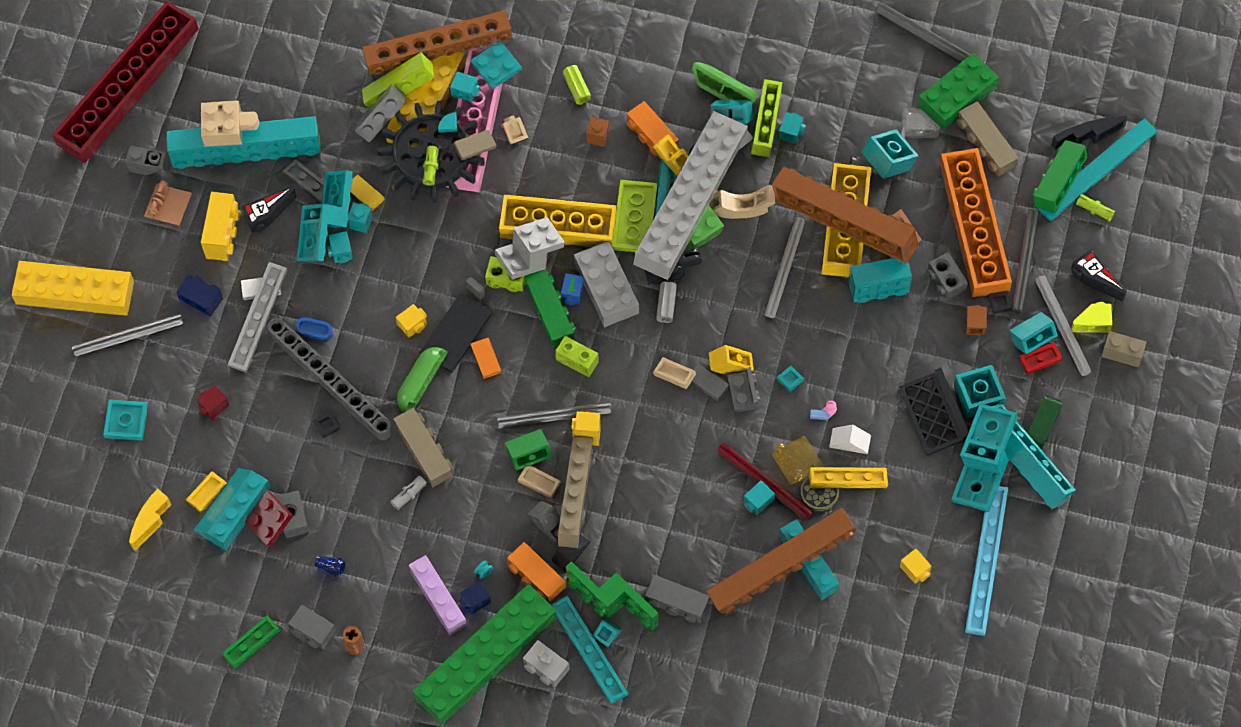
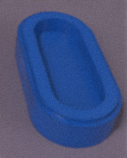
[295,317,333,342]

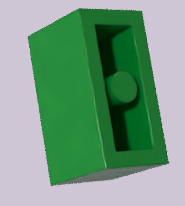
[505,429,552,471]

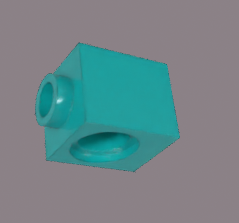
[450,72,480,102]

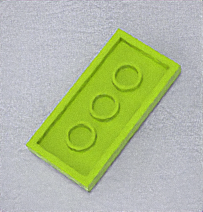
[612,180,658,252]

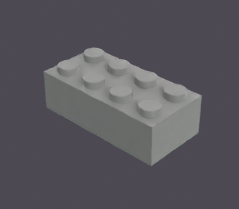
[574,241,639,327]

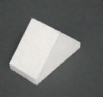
[829,425,871,454]

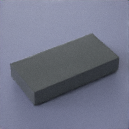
[691,364,729,401]

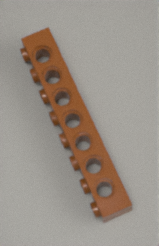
[362,10,512,75]

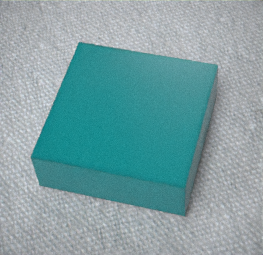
[777,365,804,392]

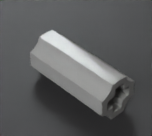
[657,282,677,323]

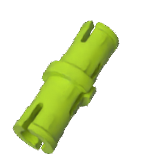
[423,146,439,186]
[1076,194,1115,222]

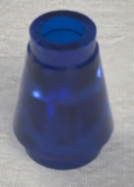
[315,555,346,577]

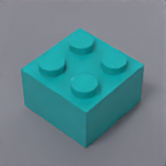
[861,130,918,179]
[953,365,1006,418]

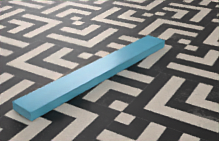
[965,486,1008,636]

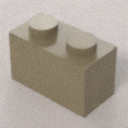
[1101,331,1146,368]

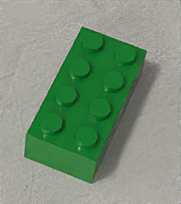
[918,53,999,130]

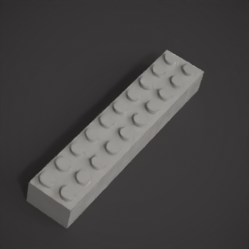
[633,111,748,280]

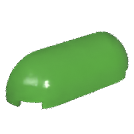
[692,62,759,104]
[397,347,448,413]

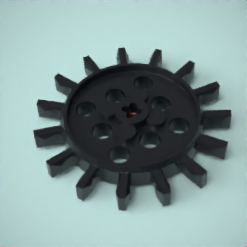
[377,101,485,203]

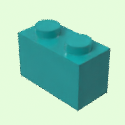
[1010,312,1058,354]

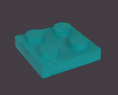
[470,41,522,90]
[103,400,148,441]

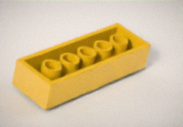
[386,43,466,148]
[822,163,871,277]
[499,195,616,247]
[12,261,134,316]

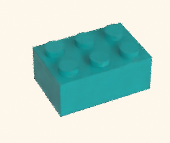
[848,258,912,303]

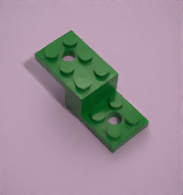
[566,562,658,631]

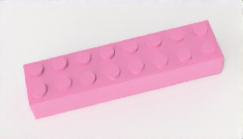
[442,48,503,192]

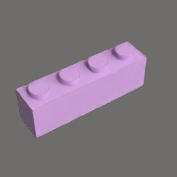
[409,555,467,636]

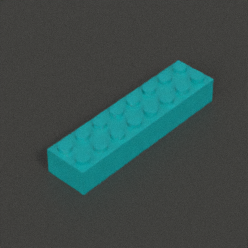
[167,116,321,169]

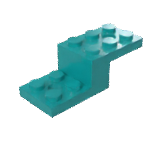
[296,170,353,262]
[951,404,1018,512]

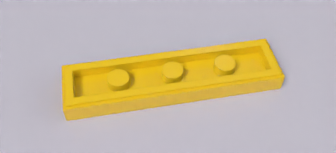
[808,467,888,488]

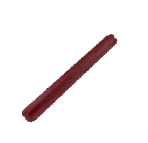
[718,443,812,520]

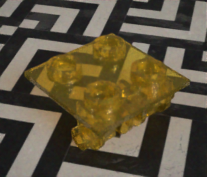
[771,436,824,485]

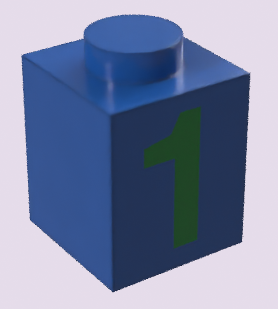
[561,273,584,305]

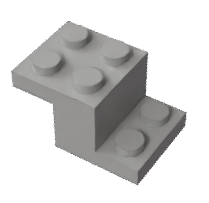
[495,217,565,279]

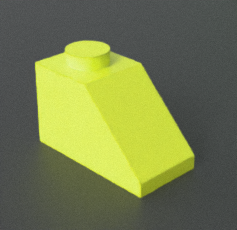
[1071,302,1112,333]

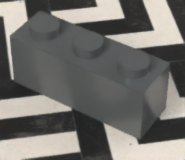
[355,84,406,142]
[645,575,710,623]

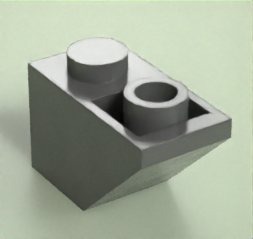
[125,146,167,175]
[528,501,561,546]

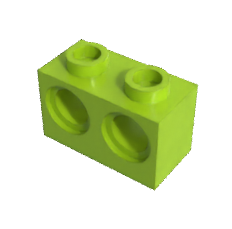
[485,256,527,292]
[555,336,599,377]

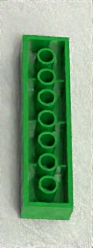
[412,584,557,726]

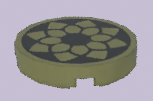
[800,476,839,512]

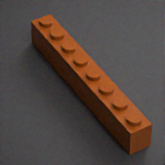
[707,508,857,614]

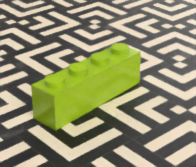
[362,52,434,109]
[751,79,782,157]

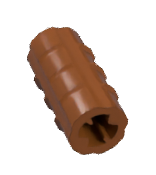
[343,626,364,655]

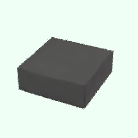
[466,277,485,301]

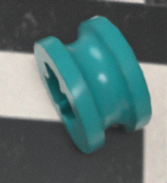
[474,560,493,580]

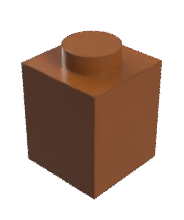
[586,117,609,147]
[966,305,987,336]

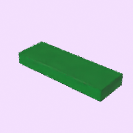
[221,615,280,669]

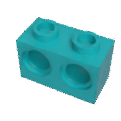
[710,100,753,124]

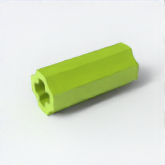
[563,65,591,105]

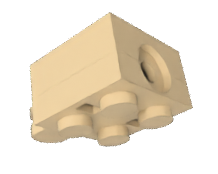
[201,101,259,147]

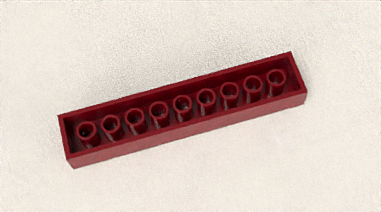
[52,1,199,163]

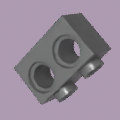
[927,252,968,300]

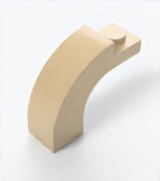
[709,185,775,219]

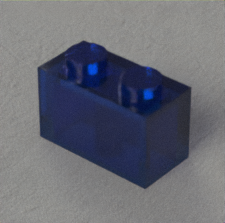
[176,274,223,317]

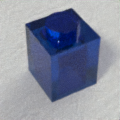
[459,581,491,615]

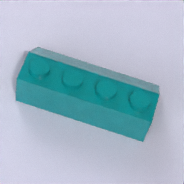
[194,468,271,550]

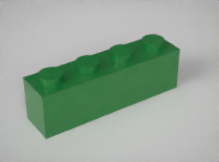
[1032,140,1087,213]
[524,269,576,348]

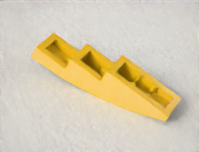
[653,135,718,193]

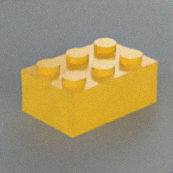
[201,192,240,261]

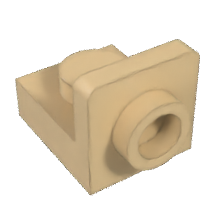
[501,115,528,145]

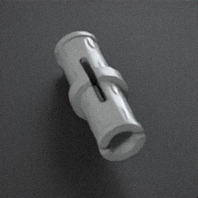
[390,476,427,511]

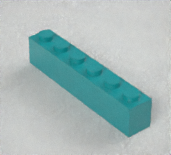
[987,403,1076,509]

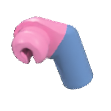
[810,401,837,420]

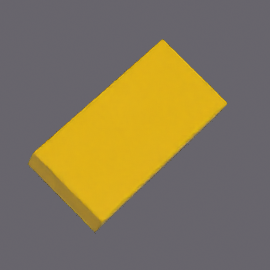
[350,174,385,211]
[186,471,227,513]

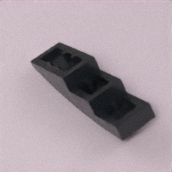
[1051,115,1127,150]

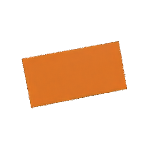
[471,338,502,379]

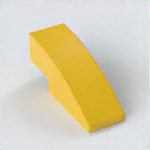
[129,489,171,550]

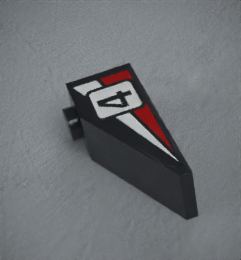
[241,185,297,233]
[1071,250,1127,301]

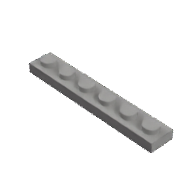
[228,262,287,373]

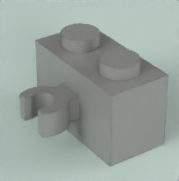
[523,640,570,687]

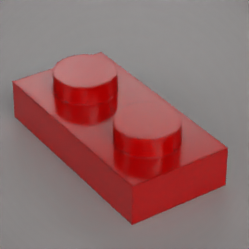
[1019,342,1062,375]

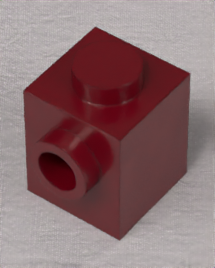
[197,385,230,420]

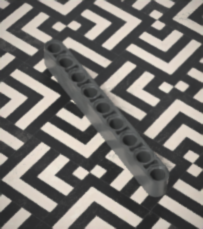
[268,318,392,440]

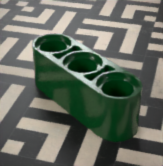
[1027,394,1063,450]

